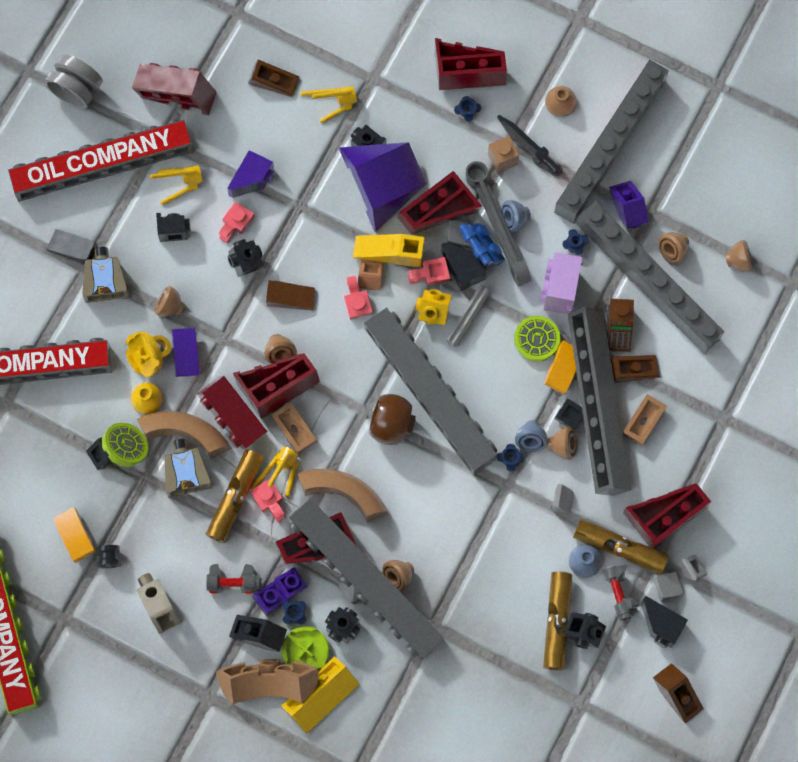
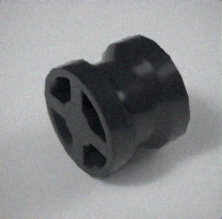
[96,545,121,569]

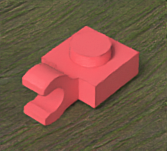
[218,201,254,243]
[407,257,450,286]
[344,276,372,320]
[250,479,286,523]

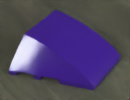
[339,142,426,232]

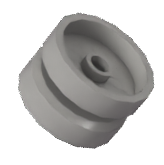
[44,54,103,109]

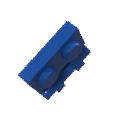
[459,223,506,266]

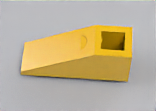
[353,234,424,268]

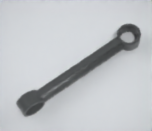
[465,161,531,286]

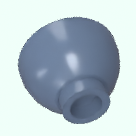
[501,200,531,232]
[515,420,548,452]
[569,544,602,577]

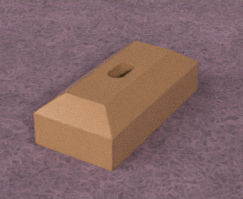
[622,394,667,446]
[271,402,317,454]

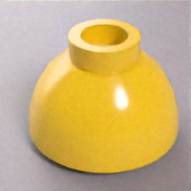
[131,382,163,415]

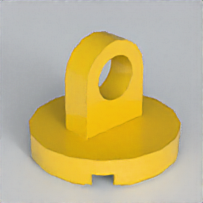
[125,331,171,378]

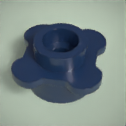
[454,96,481,122]
[562,229,589,255]
[497,444,525,472]
[283,601,307,625]

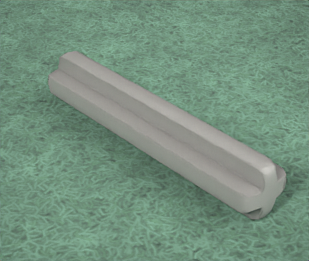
[446,285,490,347]

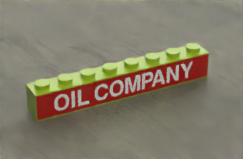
[0,549,42,716]

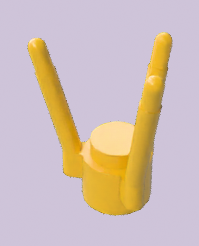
[300,86,357,123]
[149,165,203,205]
[249,447,299,498]

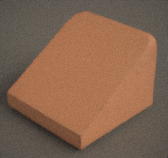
[358,260,384,290]

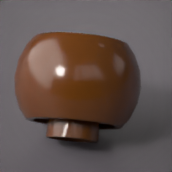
[369,394,416,445]

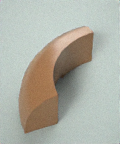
[137,411,232,459]
[297,469,388,522]
[216,659,318,705]

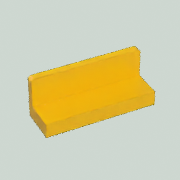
[281,656,359,733]

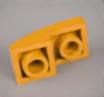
[544,340,576,394]
[53,507,96,563]

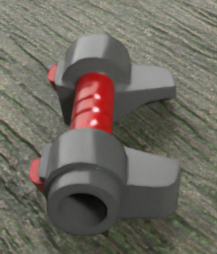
[206,564,260,594]
[603,564,639,621]

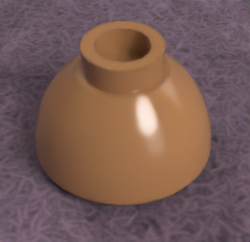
[545,86,576,117]
[658,232,689,263]
[725,240,753,272]
[154,286,185,317]
[264,334,297,364]
[548,427,577,460]
[382,560,414,592]

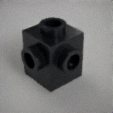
[227,239,264,277]
[325,607,361,644]
[564,612,606,650]

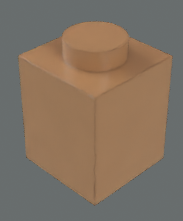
[488,136,519,174]

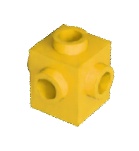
[415,289,452,325]

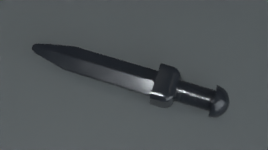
[497,115,563,176]

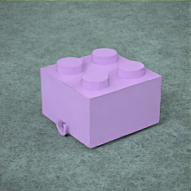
[540,252,583,314]

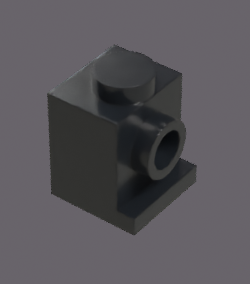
[351,124,386,146]
[156,213,191,242]

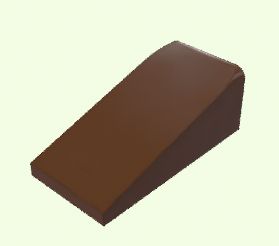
[248,59,299,97]
[266,280,315,311]
[611,355,659,383]

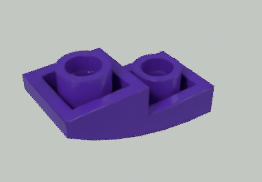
[171,327,200,377]
[252,567,308,616]

